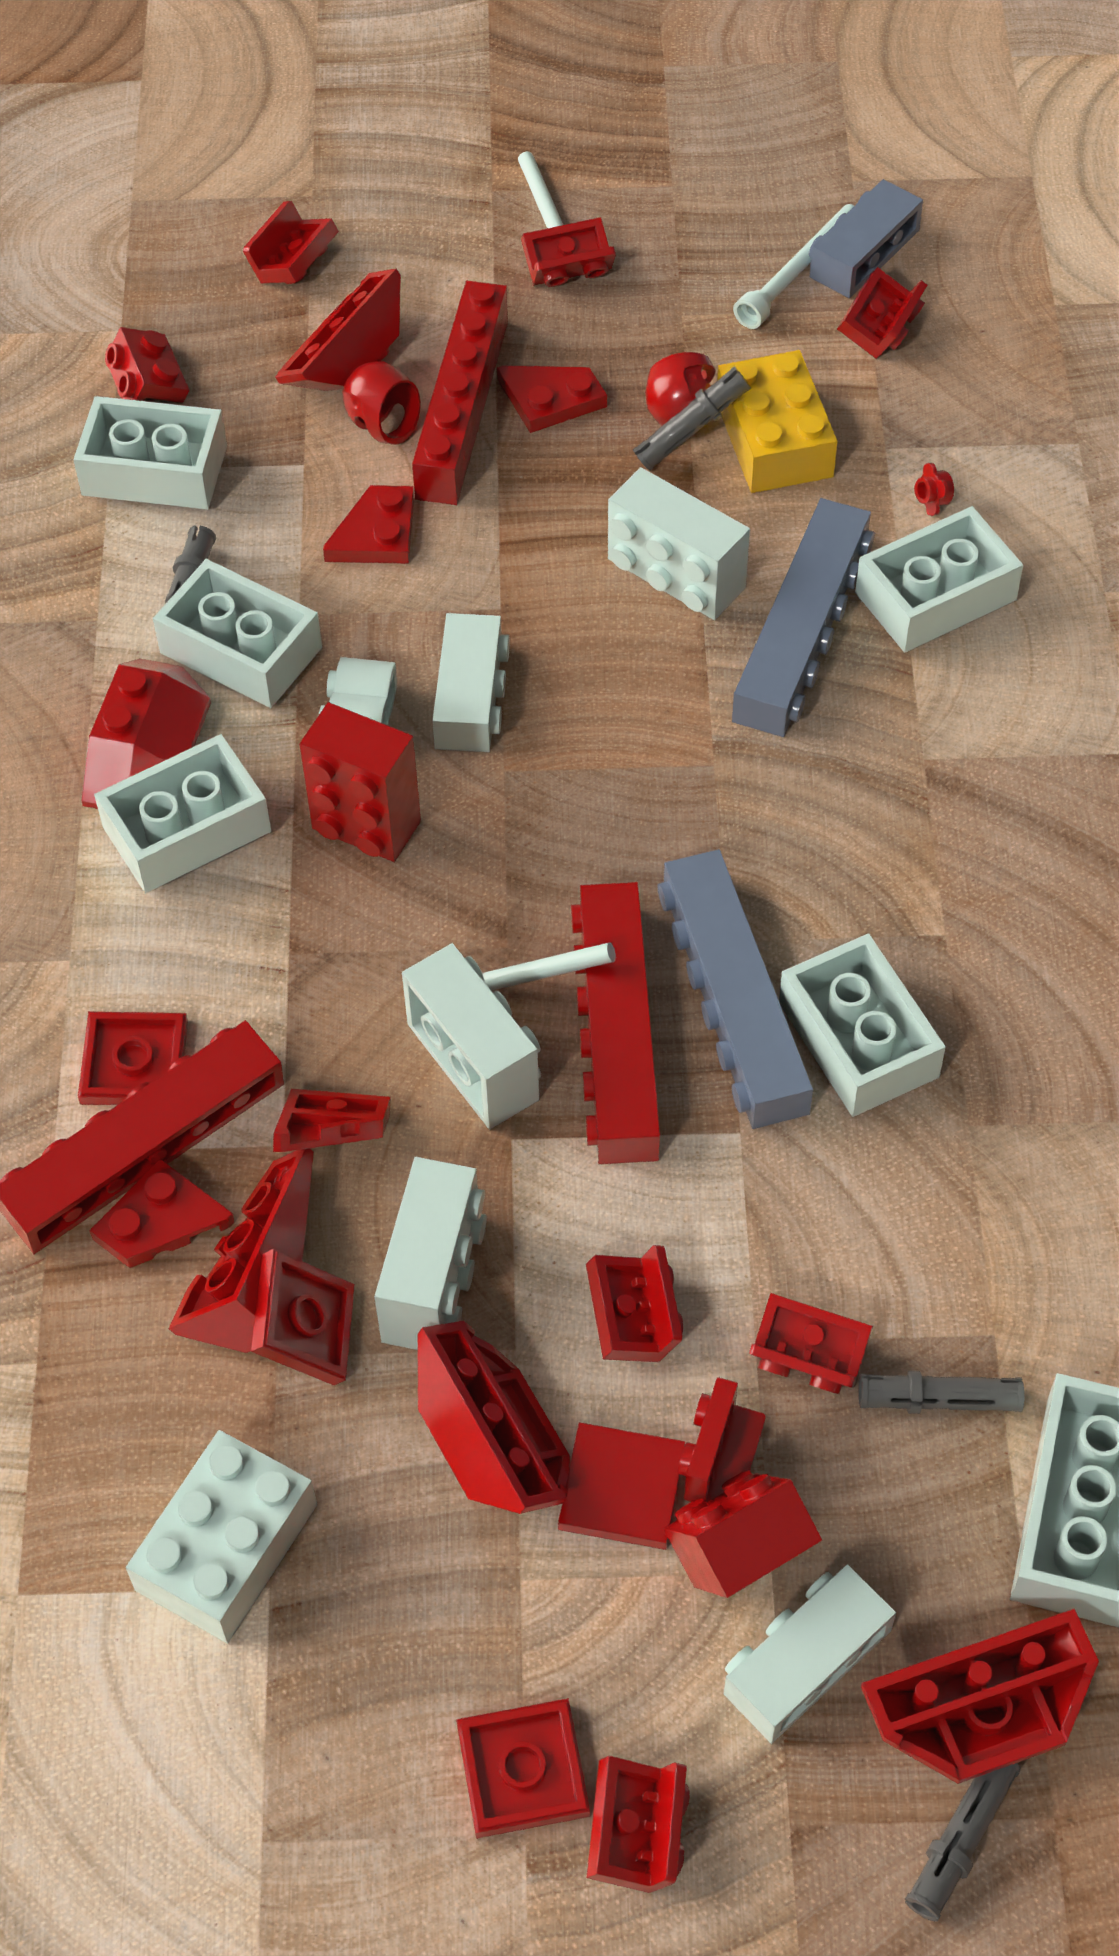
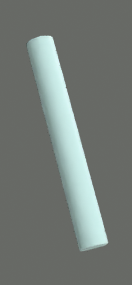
[518,151,563,228]
[482,942,616,991]

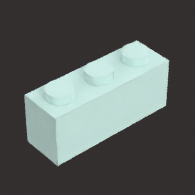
[433,613,510,752]
[724,1564,896,1744]

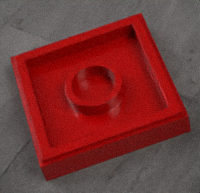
[78,1011,188,1105]
[251,1249,355,1385]
[558,1422,685,1550]
[456,1698,590,1839]

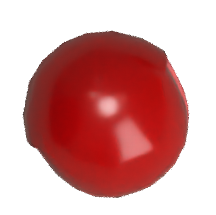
[645,352,716,426]
[342,361,421,445]

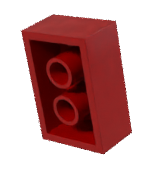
[299,702,421,863]

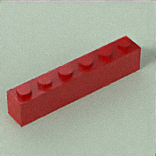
[412,280,508,505]
[571,882,660,1165]
[0,1020,284,1255]

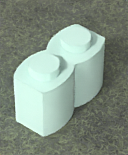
[319,657,397,725]

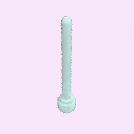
[733,204,854,329]

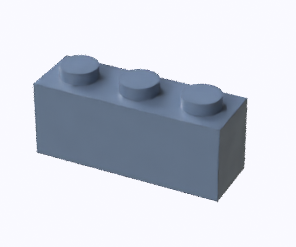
[809,179,923,298]

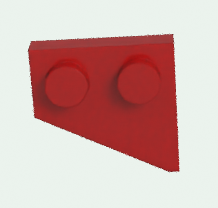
[497,365,607,433]
[323,485,414,564]
[273,1088,391,1152]
[89,1159,235,1268]

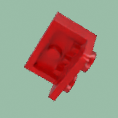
[243,201,339,284]
[521,217,616,287]
[837,267,928,359]
[105,327,190,403]
[586,1245,683,1362]
[749,1293,873,1395]
[678,1377,766,1503]
[586,1755,690,1893]

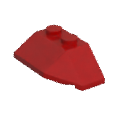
[275,268,401,391]
[81,658,211,809]
[417,1320,570,1514]
[861,1608,1099,1784]

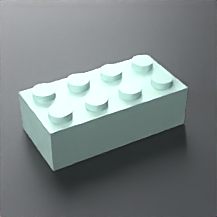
[1010,1373,1119,1627]

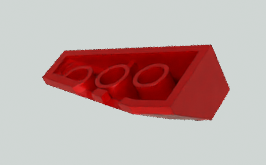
[168,1148,314,1353]

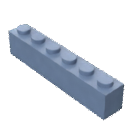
[732,498,875,737]
[658,849,813,1129]

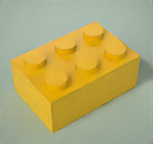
[717,350,838,493]

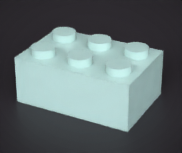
[73,396,227,510]
[608,467,750,621]
[855,506,1023,653]
[153,559,322,708]
[94,734,271,894]
[779,933,946,1117]
[402,943,541,1130]
[374,1157,487,1350]
[125,1430,317,1644]

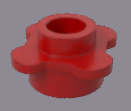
[914,463,954,516]

